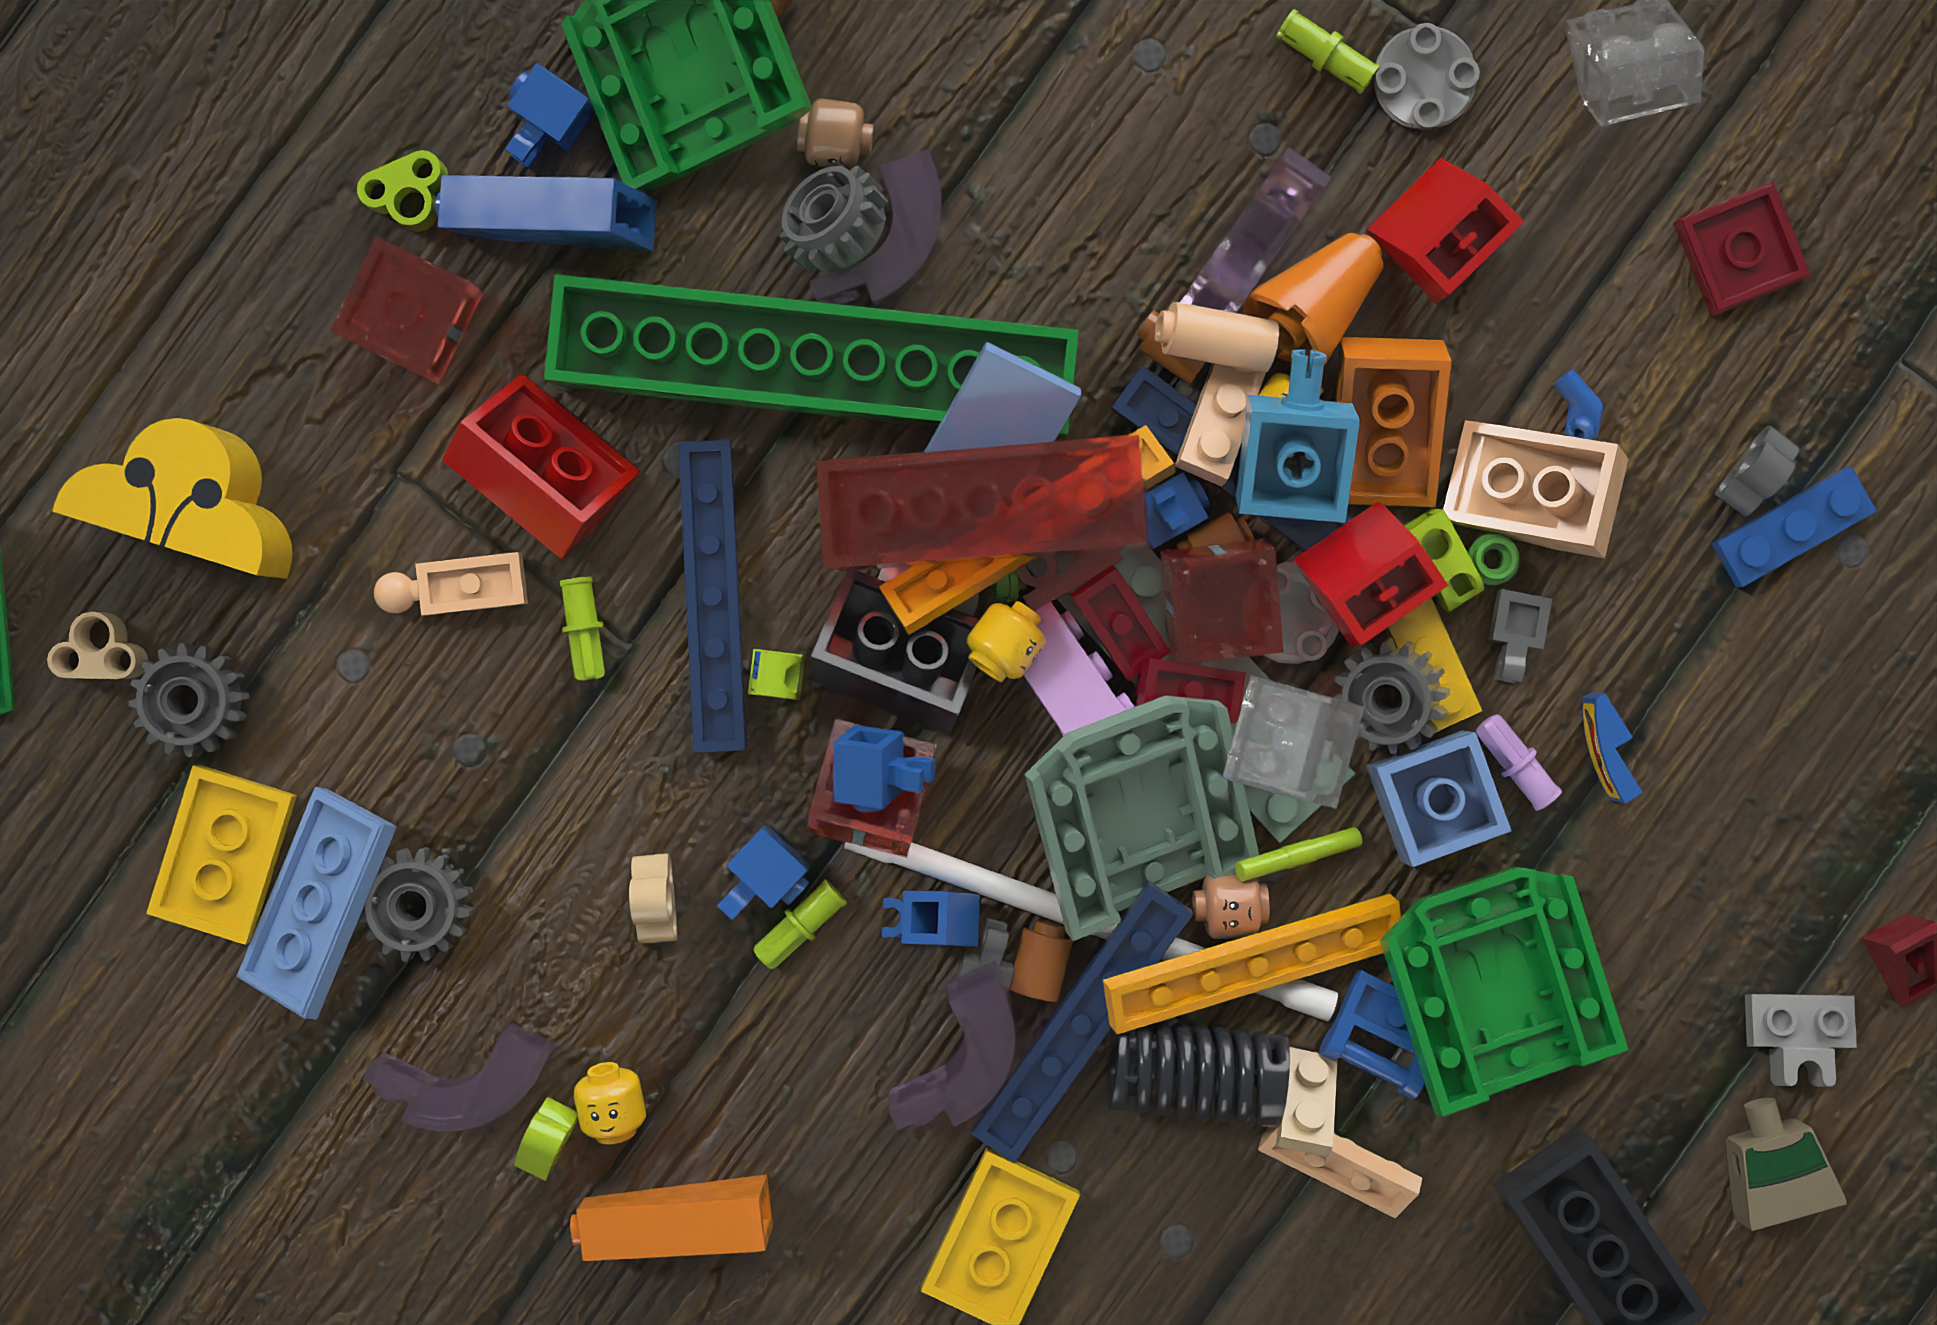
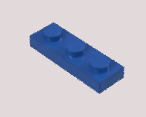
[1711,467,1876,588]

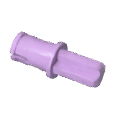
[1476,714,1562,811]

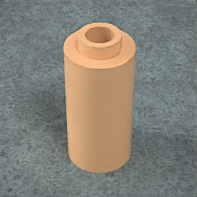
[1155,302,1279,373]

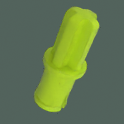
[559,577,605,681]
[753,879,847,969]

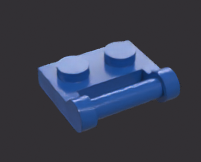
[1319,970,1425,1100]

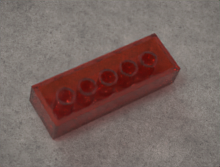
[816,435,1150,572]

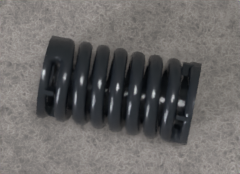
[1107,1021,1290,1128]

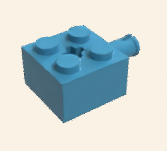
[1235,349,1360,523]

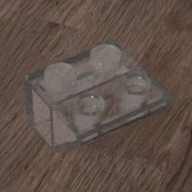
[1565,0,1704,126]
[1222,676,1365,809]

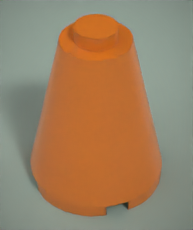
[1243,233,1384,372]

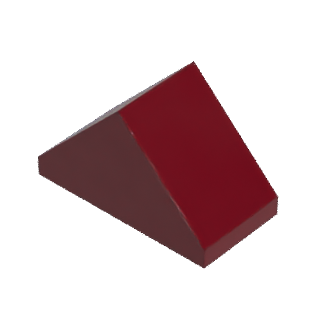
[1861,914,1937,1008]

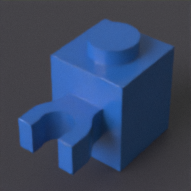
[505,63,595,169]
[1125,473,1210,550]
[833,725,935,812]
[717,824,810,920]
[882,891,980,947]

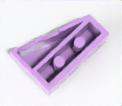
[1023,601,1134,736]

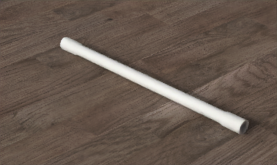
[844,819,1338,1022]

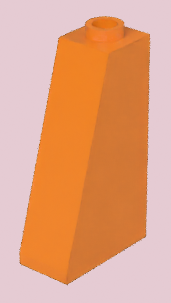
[570,1174,773,1261]

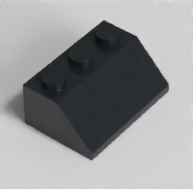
[805,567,980,735]

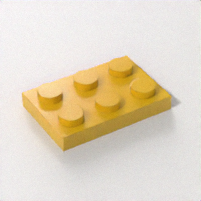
[146,765,297,945]
[921,1147,1080,1325]

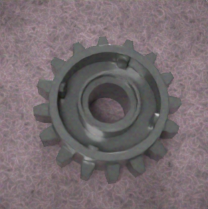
[780,165,888,274]
[1333,638,1450,754]
[128,643,249,757]
[358,847,474,962]

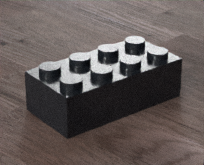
[1492,1127,1710,1325]

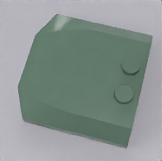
[1025,696,1259,941]

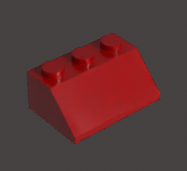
[442,374,641,559]

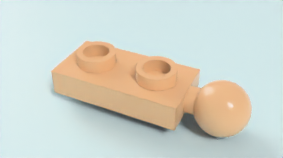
[374,552,528,616]

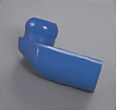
[1553,368,1603,440]

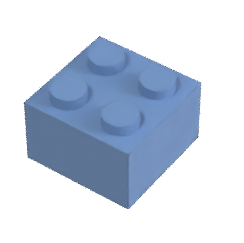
[1366,730,1511,867]

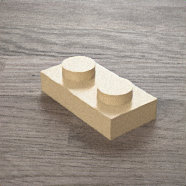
[1276,1047,1338,1157]

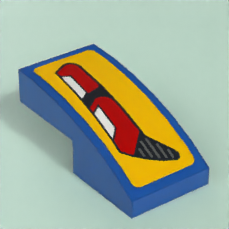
[1582,693,1643,804]

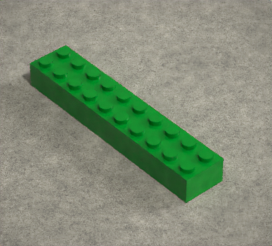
[544,274,1079,440]

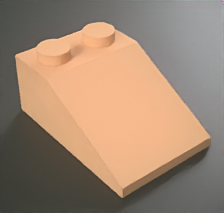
[1443,420,1629,558]

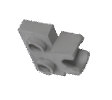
[1745,994,1857,1087]

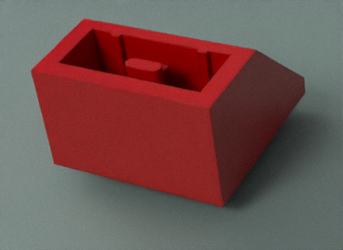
[1365,158,1524,304]
[1292,501,1449,646]

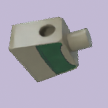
[1726,1098,1847,1231]

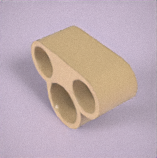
[47,612,148,679]
[629,853,677,944]

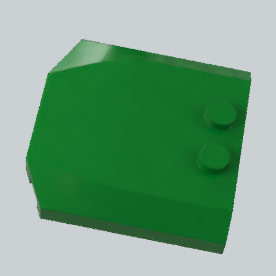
[561,0,812,192]
[1380,867,1629,1117]

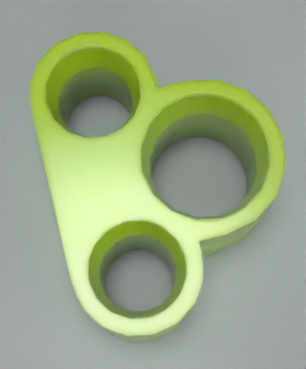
[357,150,448,232]
[514,1097,578,1181]

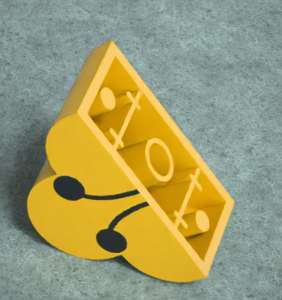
[52,418,292,579]

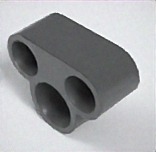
[1715,426,1799,517]

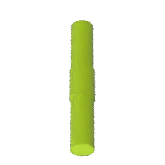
[1235,827,1362,882]

